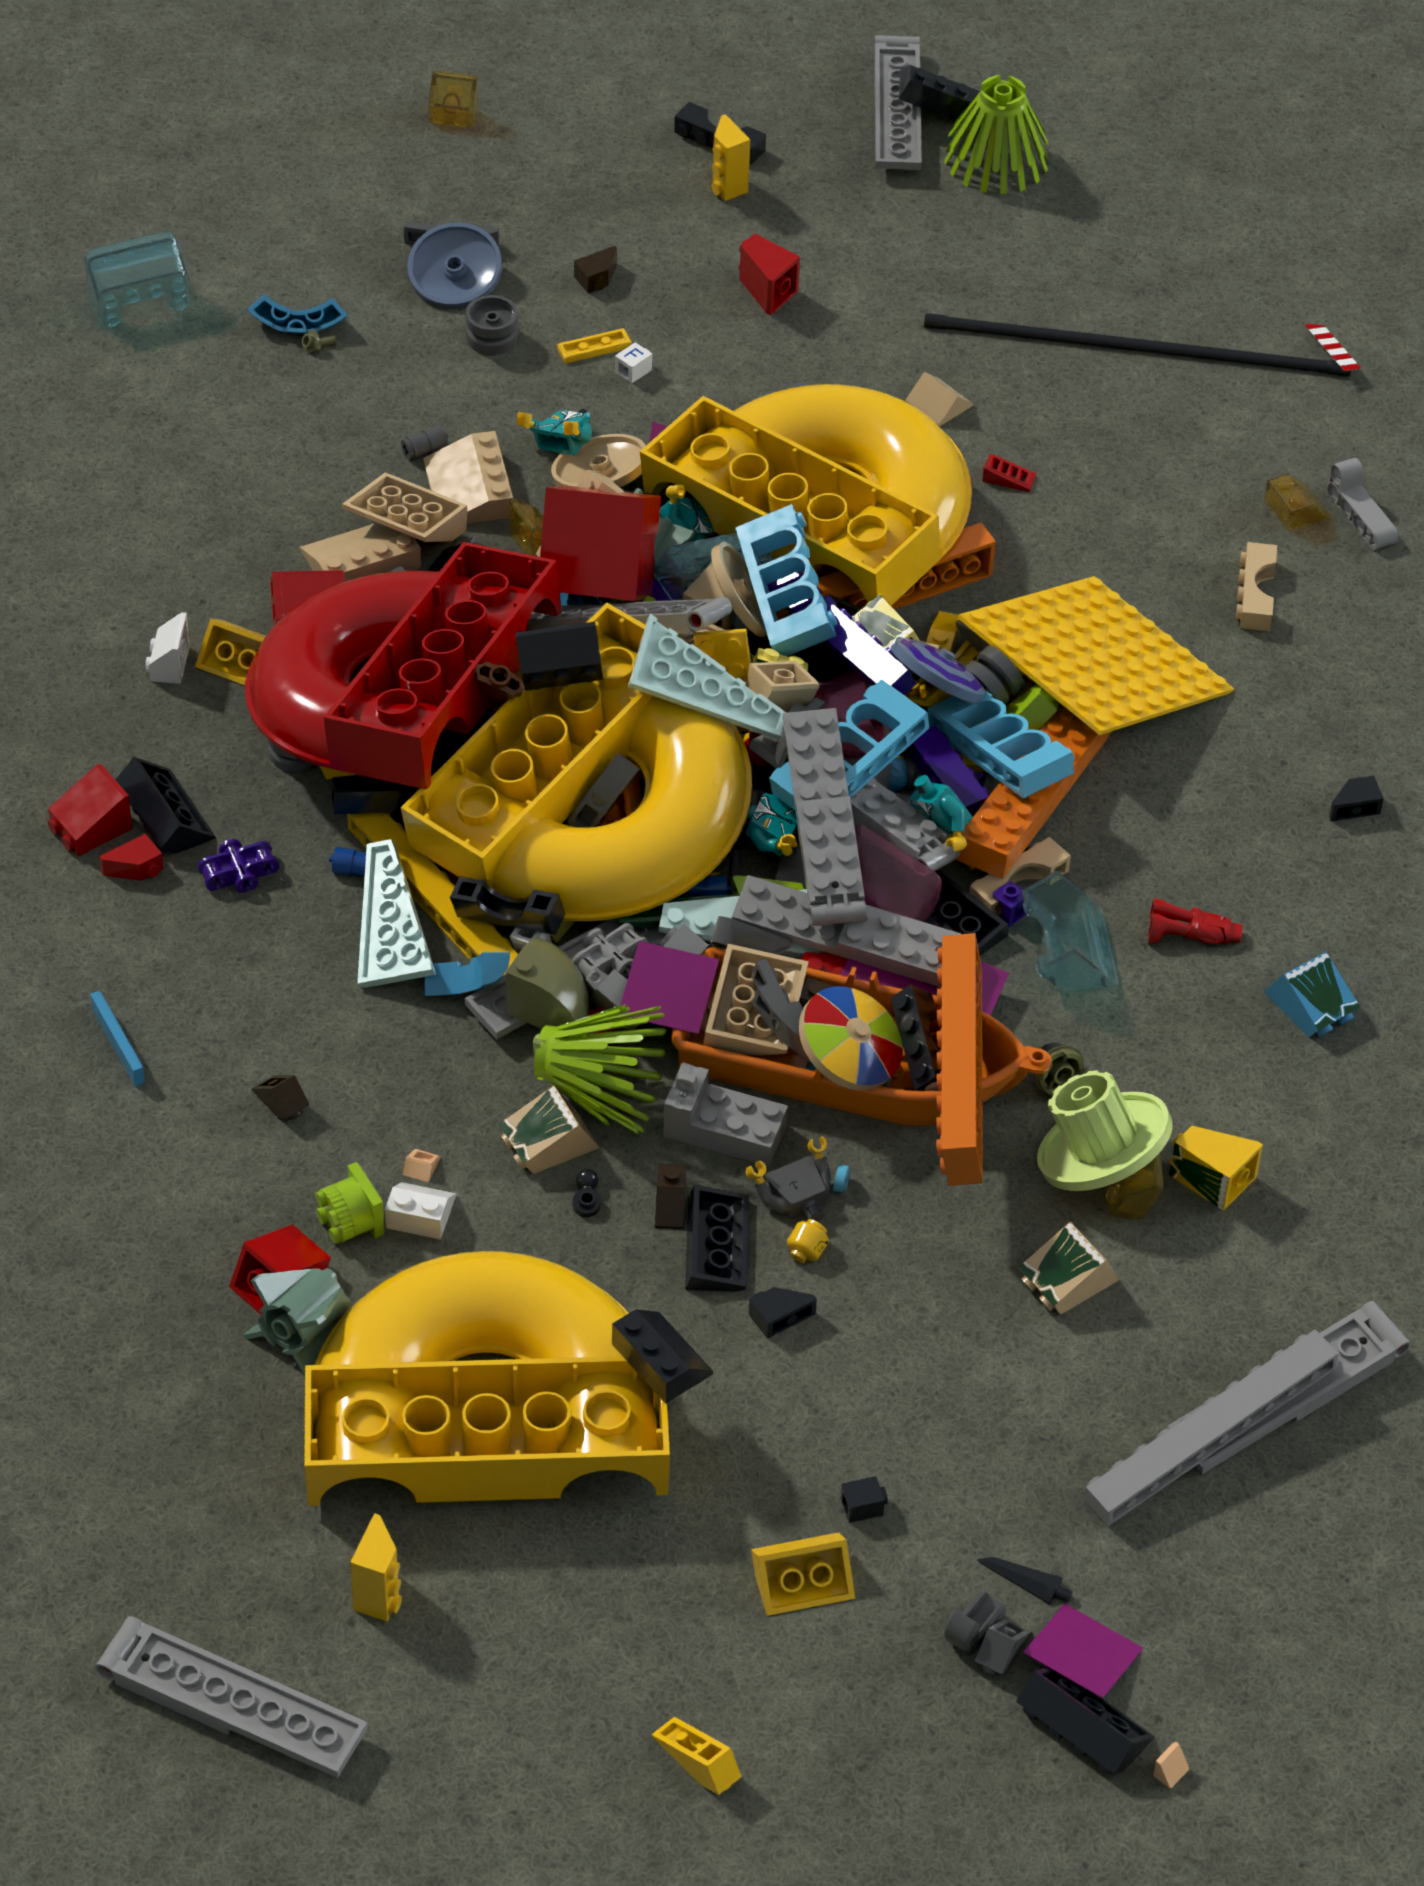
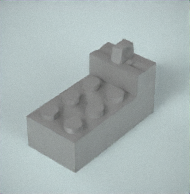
[584,924,708,1031]
[663,1062,788,1167]

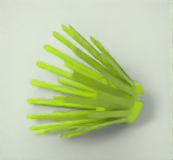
[944,75,1049,194]
[534,1004,666,1134]

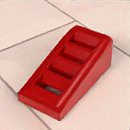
[982,454,1036,492]

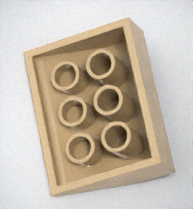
[423,431,513,524]
[342,472,467,542]
[300,523,421,581]
[703,944,809,1056]

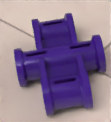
[197,839,280,893]

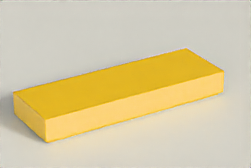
[557,328,632,364]

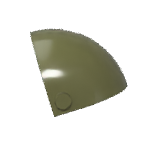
[506,937,590,1028]

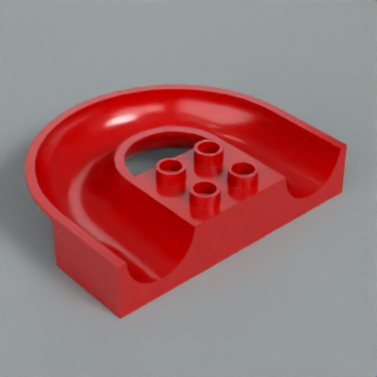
[245,542,562,790]

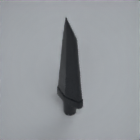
[977,1557,1073,1604]

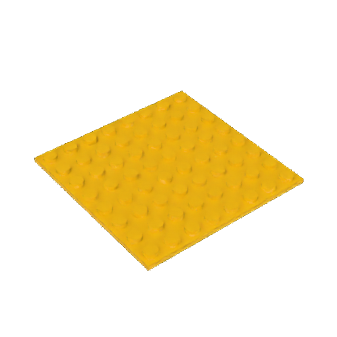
[958,576,1234,735]

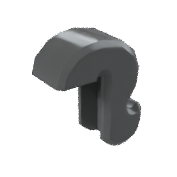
[944,1592,1006,1654]

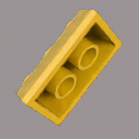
[711,114,750,201]
[195,619,266,685]
[350,1513,402,1621]
[751,1532,855,1616]

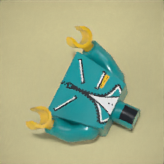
[516,409,592,456]
[660,485,715,555]
[909,775,973,852]
[745,793,797,857]

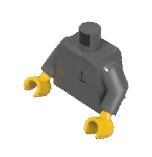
[746,1136,831,1222]

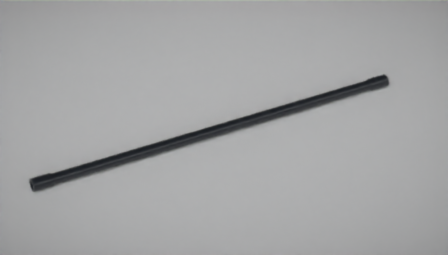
[924,313,1351,377]

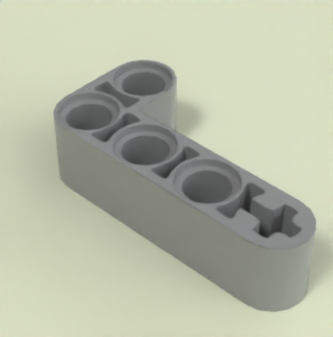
[1327,457,1398,551]

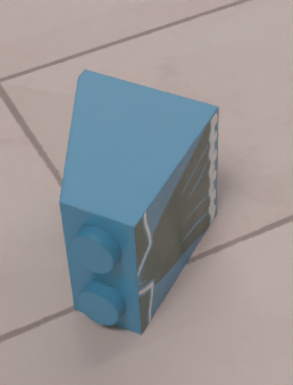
[1264,952,1360,1037]

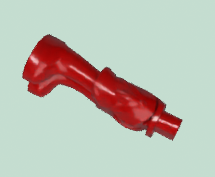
[1147,898,1242,945]

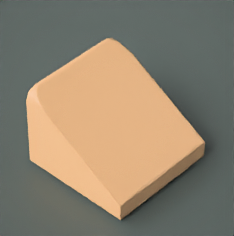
[402,1149,441,1182]
[1153,1742,1189,1788]

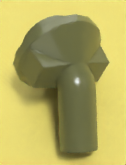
[302,330,337,354]

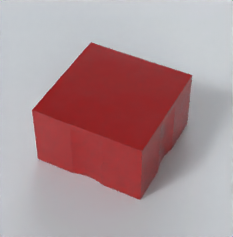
[540,485,661,601]

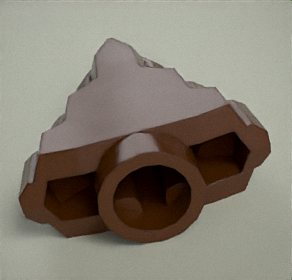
[475,661,525,707]

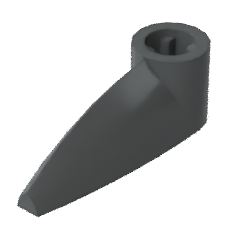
[710,916,792,953]

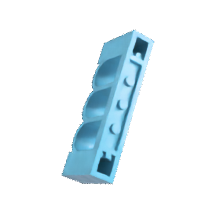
[735,504,837,656]
[769,679,929,810]
[927,690,1074,798]

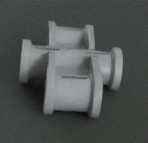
[572,923,649,978]

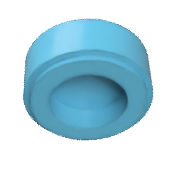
[833,1164,851,1193]

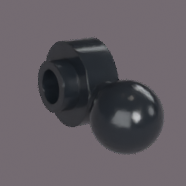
[572,1169,601,1217]

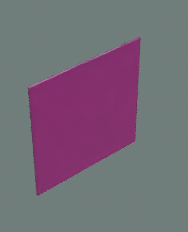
[619,941,719,1034]
[1023,1604,1143,1699]

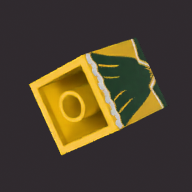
[1169,1126,1263,1211]

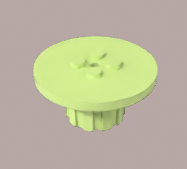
[1037,1070,1173,1191]

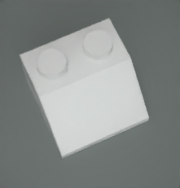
[145,612,190,684]
[385,1182,456,1240]

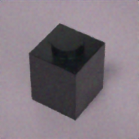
[840,1476,888,1523]

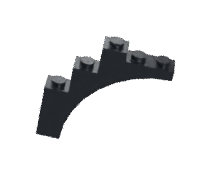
[331,732,456,814]

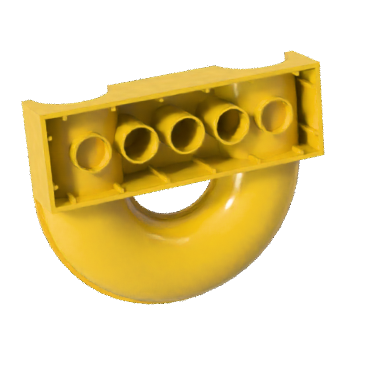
[640,384,972,606]
[401,602,752,921]
[304,1251,670,1506]

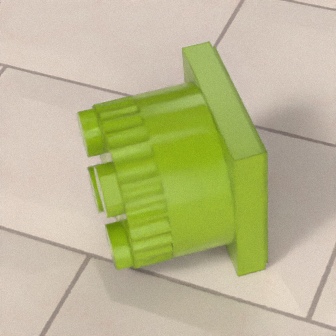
[314,1162,385,1244]

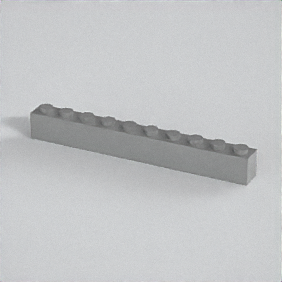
[1085,1329,1338,1526]

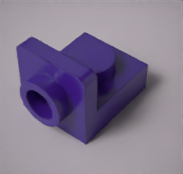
[992,881,1030,928]

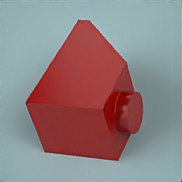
[99,834,164,881]

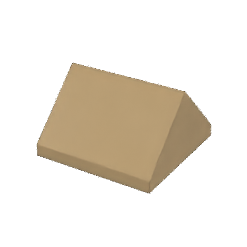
[905,372,973,427]

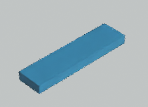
[90,991,145,1087]

